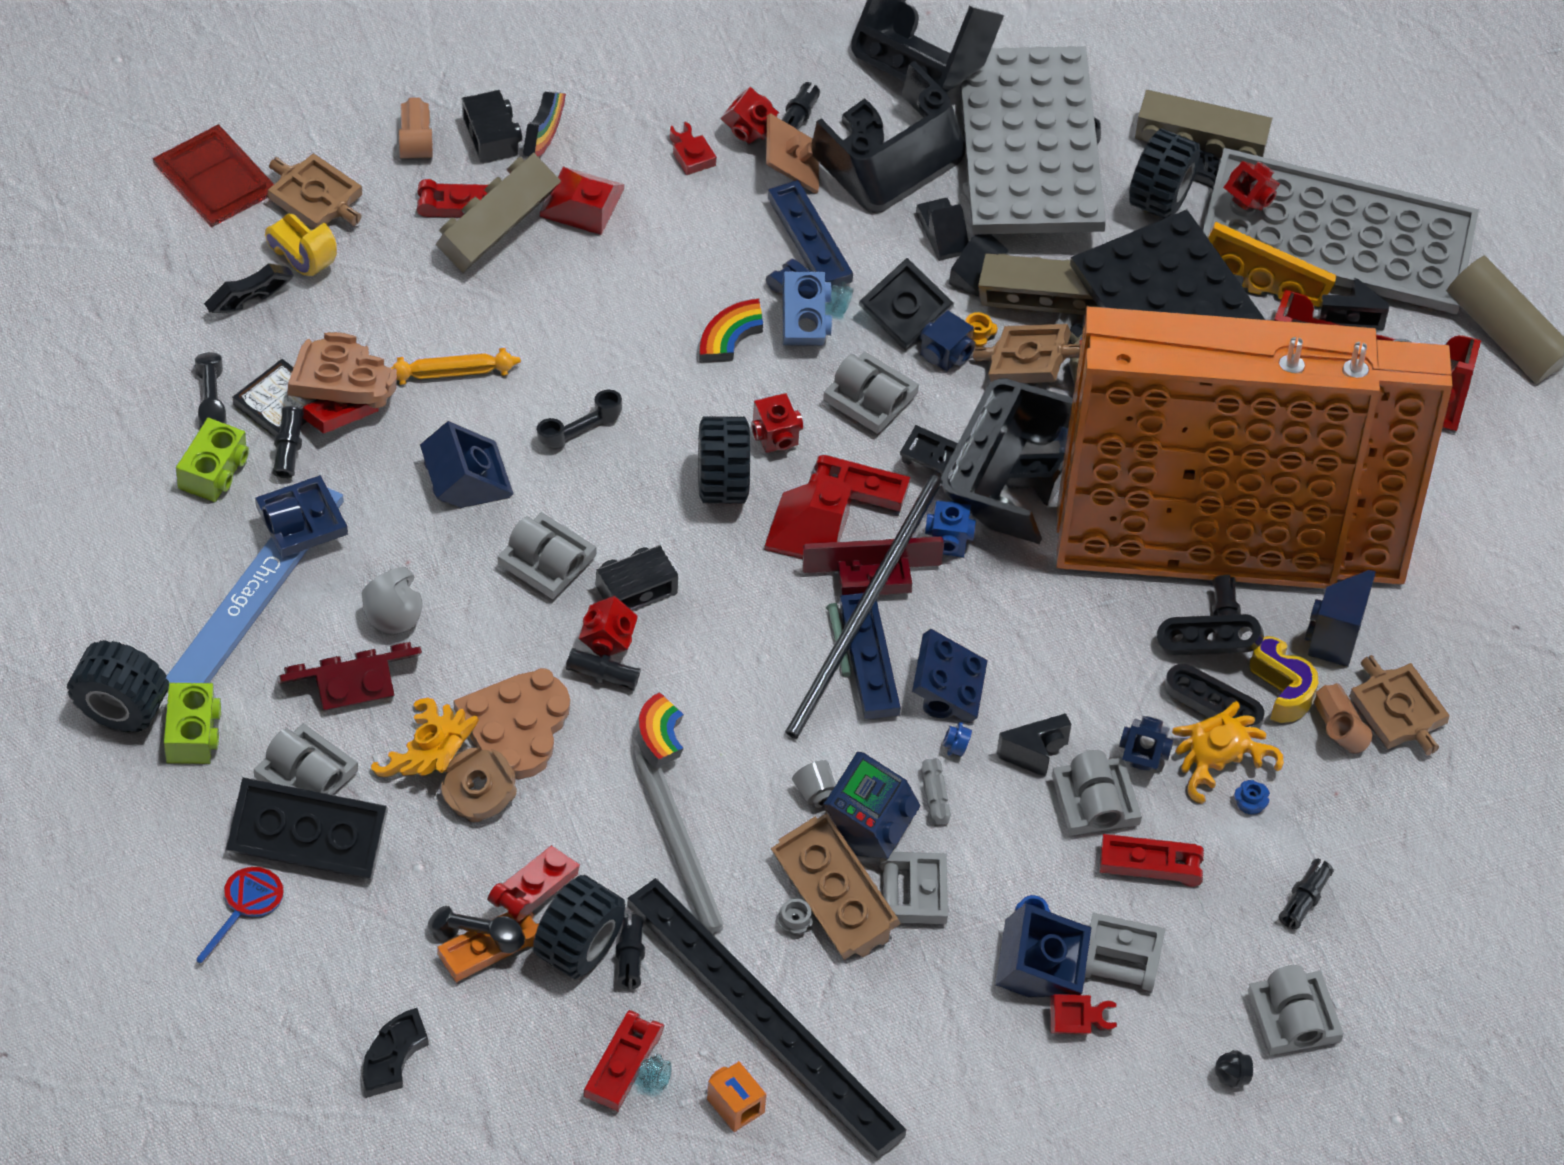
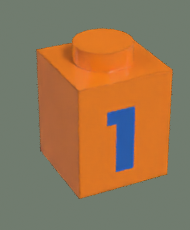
[707,1061,767,1132]

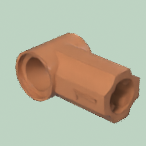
[399,97,433,159]
[1313,683,1372,754]

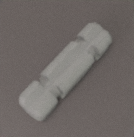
[921,758,951,825]

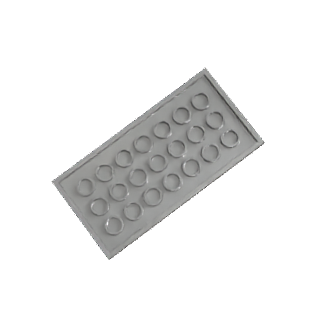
[960,46,1106,234]
[1203,148,1479,314]

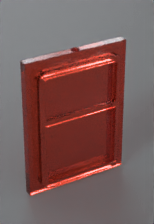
[152,124,274,227]

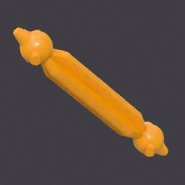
[389,348,521,385]

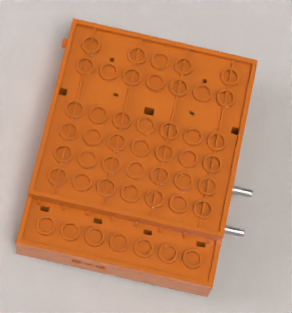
[1056,306,1452,589]

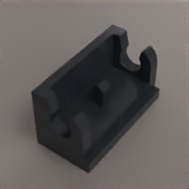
[900,425,958,474]

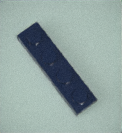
[768,180,853,289]
[839,593,901,720]

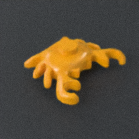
[371,697,479,778]
[1172,701,1284,804]

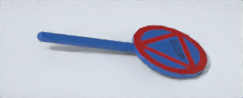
[196,867,284,963]

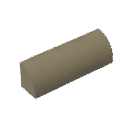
[1446,255,1564,384]

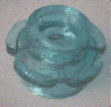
[827,281,854,314]
[639,1054,672,1091]

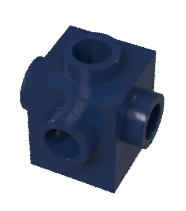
[1119,716,1174,771]

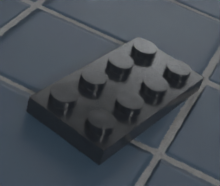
[226,777,388,880]

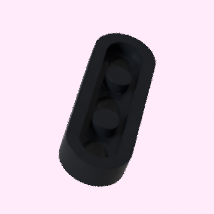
[1157,614,1264,655]
[1165,664,1265,729]

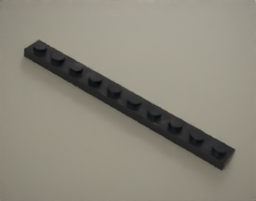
[627,878,907,1158]

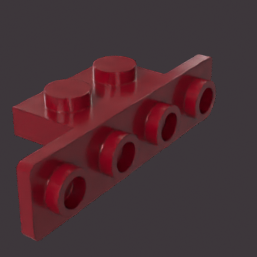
[802,537,944,595]
[277,642,422,711]

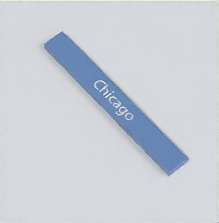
[166,487,344,690]

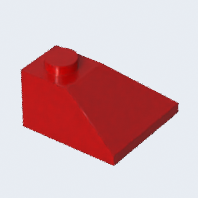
[539,166,625,235]
[764,480,852,559]

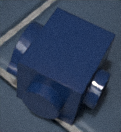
[920,310,975,372]

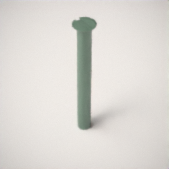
[826,603,851,677]

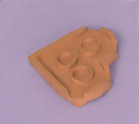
[288,332,397,408]
[453,668,570,779]

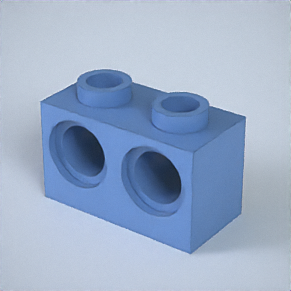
[782,272,832,346]

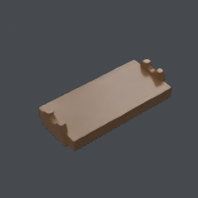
[771,813,900,960]

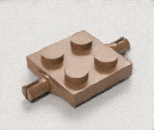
[268,153,362,229]
[973,324,1081,383]
[1349,655,1450,755]

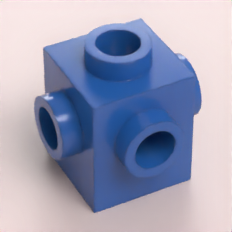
[925,501,976,557]

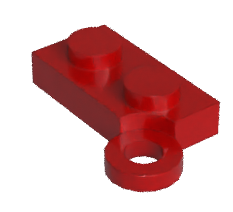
[303,400,379,434]

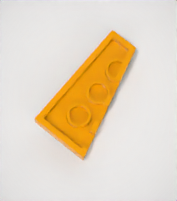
[1207,221,1337,307]

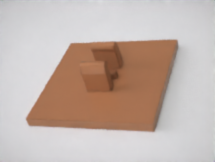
[766,113,819,194]

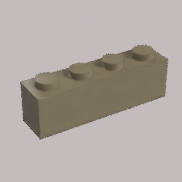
[1135,89,1272,158]
[435,152,561,273]
[979,254,1098,315]

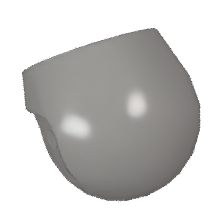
[361,567,423,634]

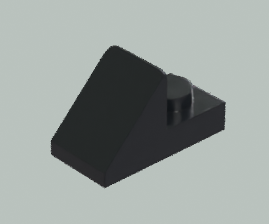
[916,197,969,261]
[1317,278,1389,330]
[1006,453,1065,506]
[996,713,1072,776]

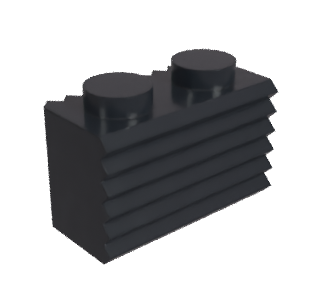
[462,89,522,164]
[596,545,678,611]

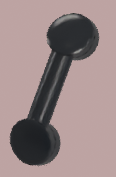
[195,352,227,428]
[536,389,622,448]
[428,906,525,953]

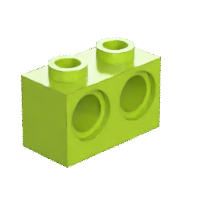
[176,418,249,502]
[164,683,221,764]

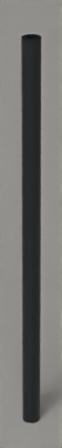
[785,475,943,739]

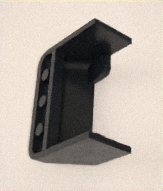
[851,0,1005,93]
[812,61,965,213]
[941,378,1073,544]

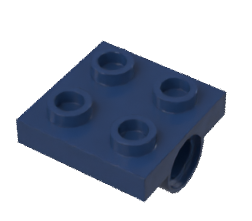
[255,475,348,558]
[912,629,988,723]

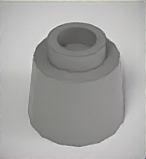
[792,760,836,808]

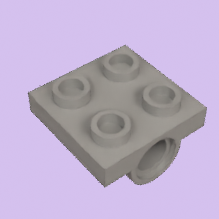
[823,351,919,434]
[497,512,597,599]
[253,723,358,795]
[1052,750,1142,836]
[1248,965,1344,1055]

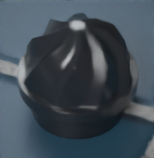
[1215,1050,1253,1088]

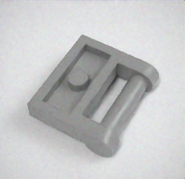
[880,852,948,924]
[1085,913,1166,992]

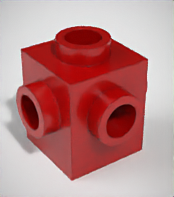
[720,86,779,144]
[1223,161,1280,211]
[751,393,803,453]
[579,596,638,657]

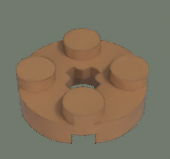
[441,747,517,823]

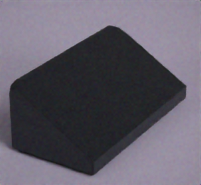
[949,234,1009,297]

